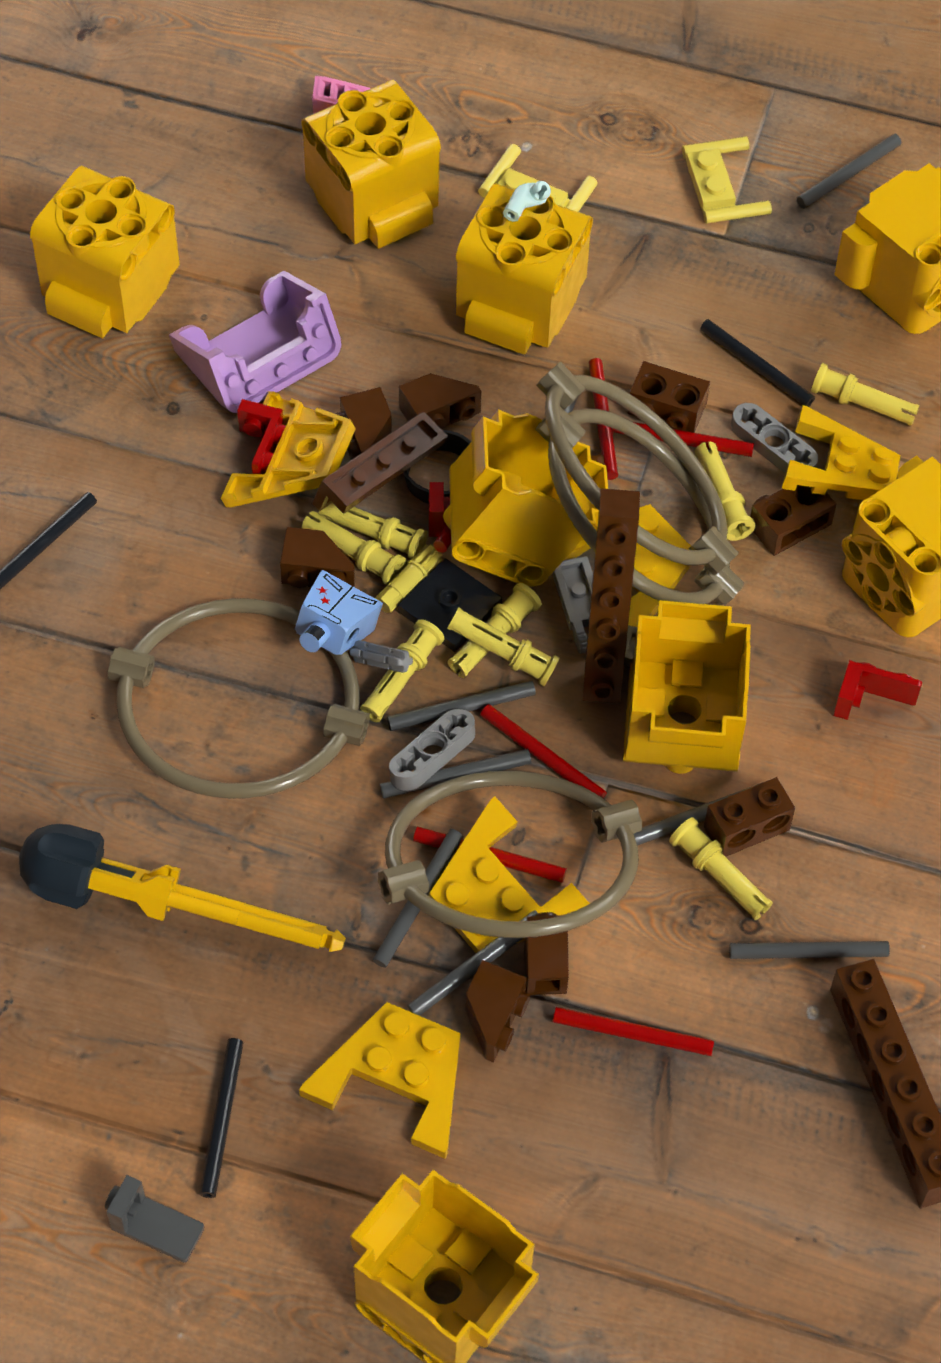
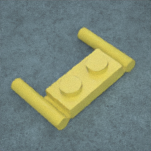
[682,136,772,224]
[478,144,598,212]

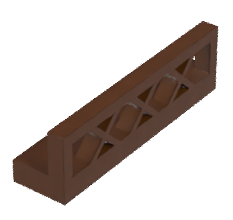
[312,411,448,514]

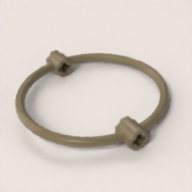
[536,362,739,576]
[535,407,744,606]
[107,598,370,799]
[378,771,642,938]

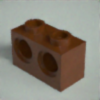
[627,361,710,433]
[750,485,837,556]
[704,777,795,857]

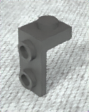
[105,1175,204,1263]

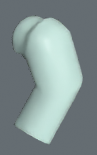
[503,181,551,222]

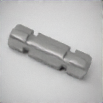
[350,640,413,673]

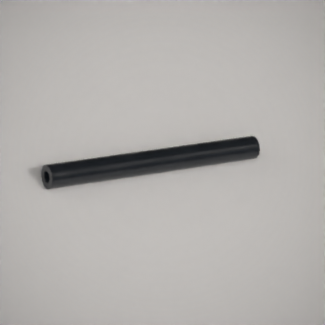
[700,319,815,407]
[0,492,97,590]
[199,1038,244,1198]

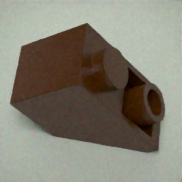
[399,373,481,429]
[336,387,392,460]
[280,527,355,588]
[524,912,569,995]
[465,960,530,1063]

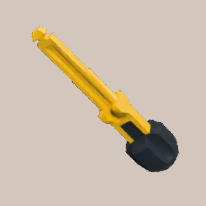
[19,824,346,952]

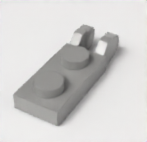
[552,556,593,654]

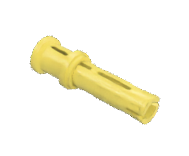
[811,363,920,426]
[694,442,755,541]
[318,503,428,559]
[302,511,406,585]
[447,583,542,678]
[447,607,560,687]
[360,619,444,722]
[669,817,773,920]

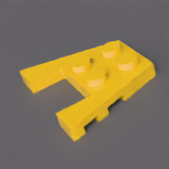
[221,391,355,508]
[782,405,901,500]
[565,504,692,627]
[429,796,590,953]
[299,1002,461,1159]

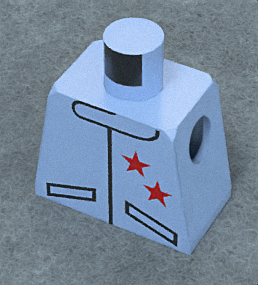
[295,570,383,655]

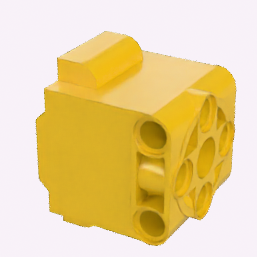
[301,80,441,249]
[834,163,941,334]
[30,166,180,339]
[456,183,593,355]
[443,409,608,587]
[842,456,941,637]
[623,600,751,774]
[350,1170,539,1363]

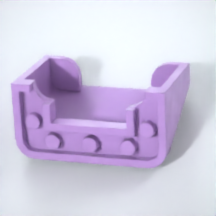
[169,271,342,413]

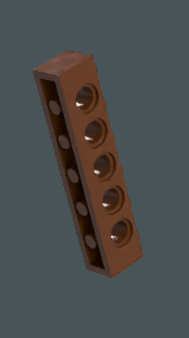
[582,488,640,704]
[830,959,941,1209]

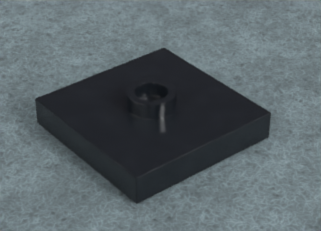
[398,558,502,652]

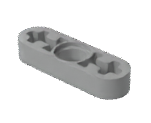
[731,403,818,473]
[389,709,476,791]

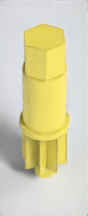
[375,544,443,613]

